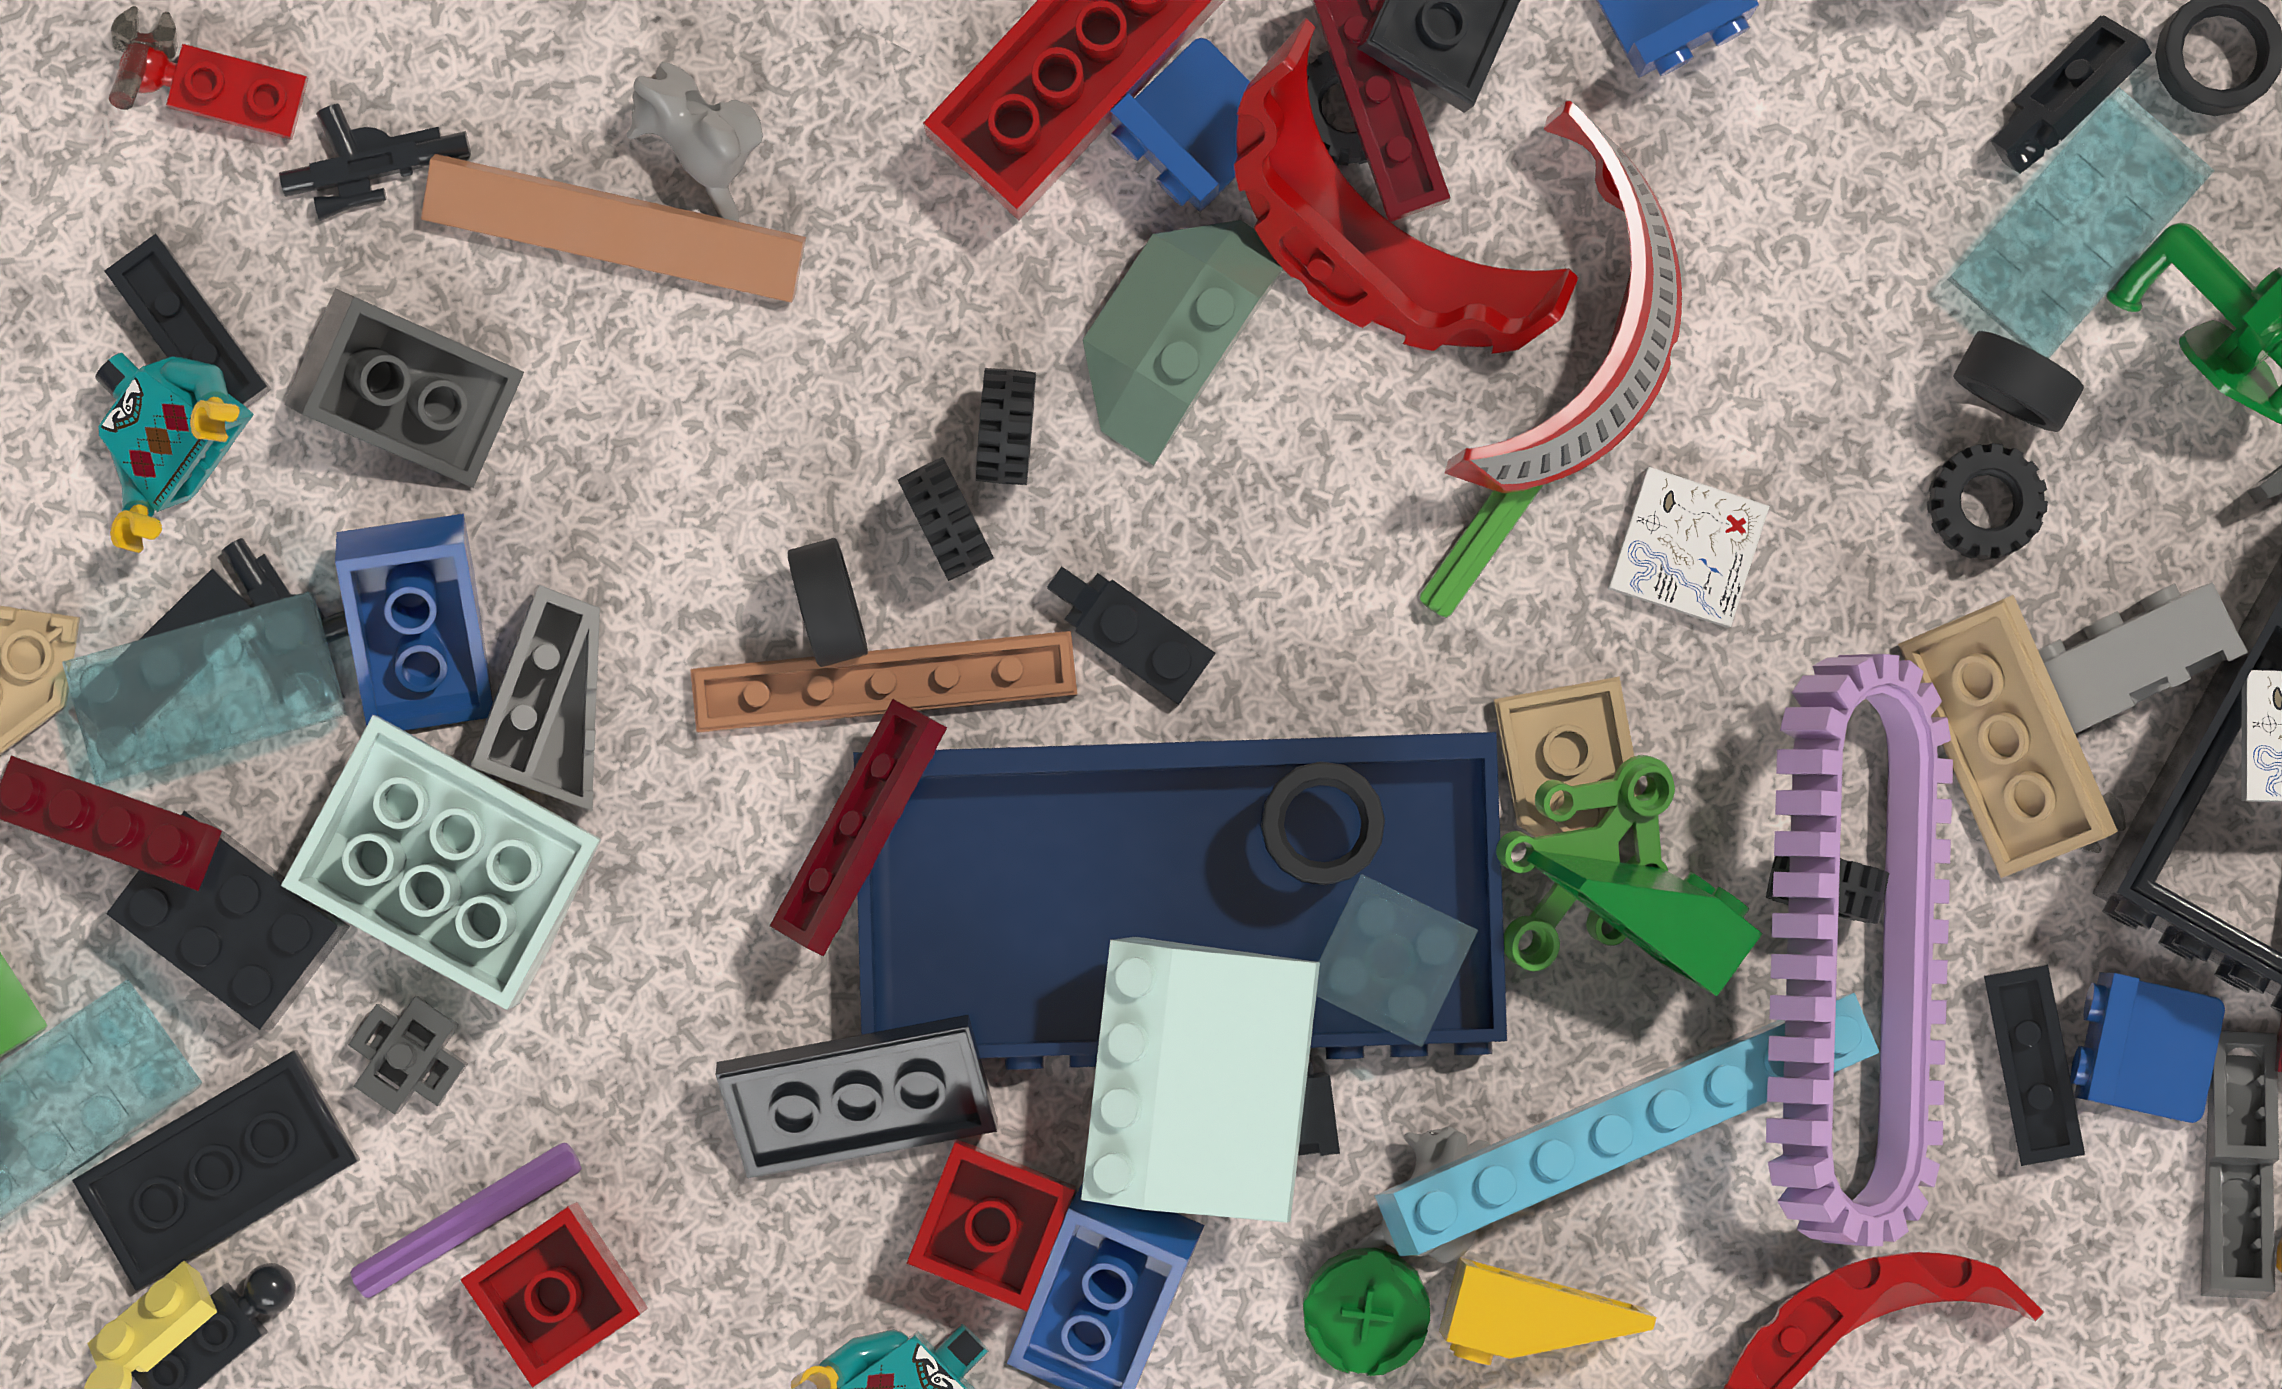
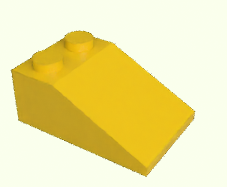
[1439,1257,1657,1365]

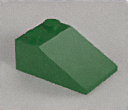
[1527,850,1763,996]

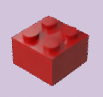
[906,1139,1076,1311]
[460,1202,648,1388]

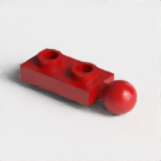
[119,42,308,140]

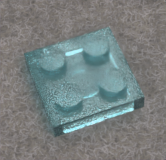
[1316,874,1478,1047]

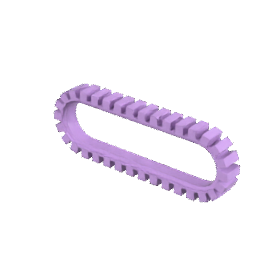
[1766,654,1953,1247]

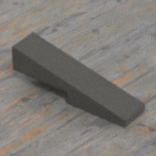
[2201,1031,2279,1299]

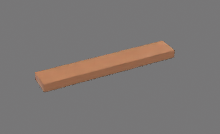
[421,154,806,303]
[690,631,1077,733]

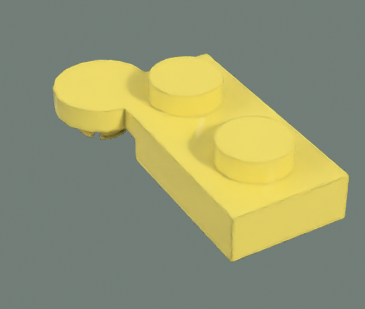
[84,1261,217,1389]

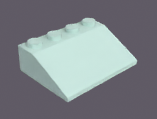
[281,715,601,1010]
[1081,937,1320,1223]

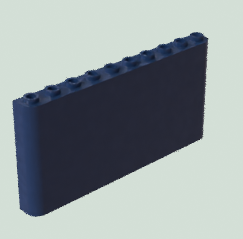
[853,732,1507,1070]

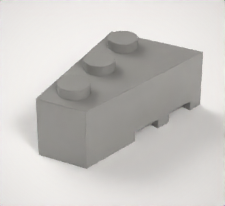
[2038,582,2248,733]
[470,585,600,811]

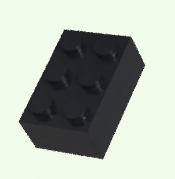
[106,810,350,1030]

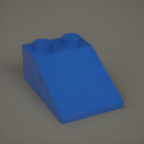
[335,513,493,730]
[1007,1182,1205,1389]

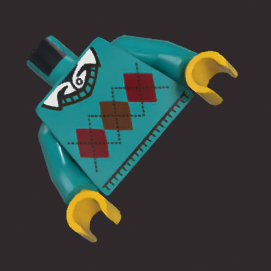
[95,353,254,553]
[791,1324,989,1389]

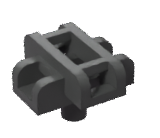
[348,996,468,1114]

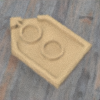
[0,606,80,755]
[1494,676,1642,837]

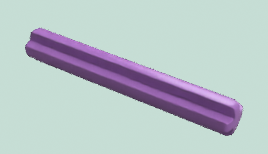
[350,1143,582,1298]

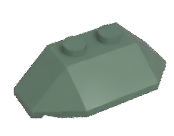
[1083,220,1283,466]

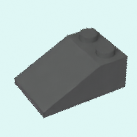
[284,288,524,488]

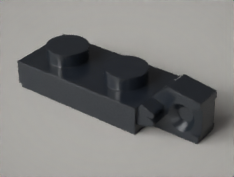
[1991,15,2152,174]
[1047,566,1216,706]

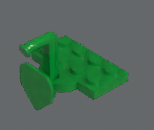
[2106,223,2282,424]

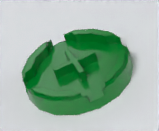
[1303,1247,1430,1376]

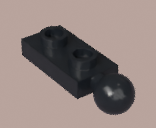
[131,1263,296,1389]

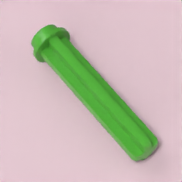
[1419,485,1543,618]

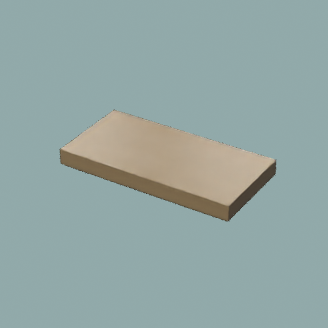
[1898,595,2118,878]

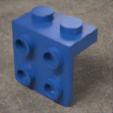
[1596,0,1759,78]
[1110,38,1250,213]
[2070,972,2225,1123]

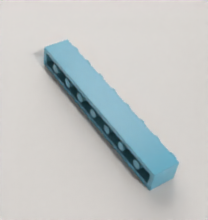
[1374,993,1880,1256]

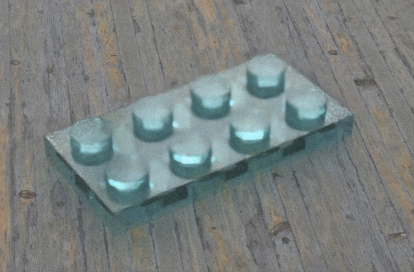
[1947,87,2215,358]
[62,592,347,786]
[0,979,202,1221]

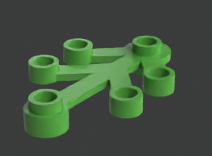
[1496,755,1675,971]

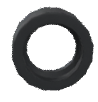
[2155,0,2282,116]
[1953,331,2084,432]
[787,538,868,667]
[1261,762,1385,885]

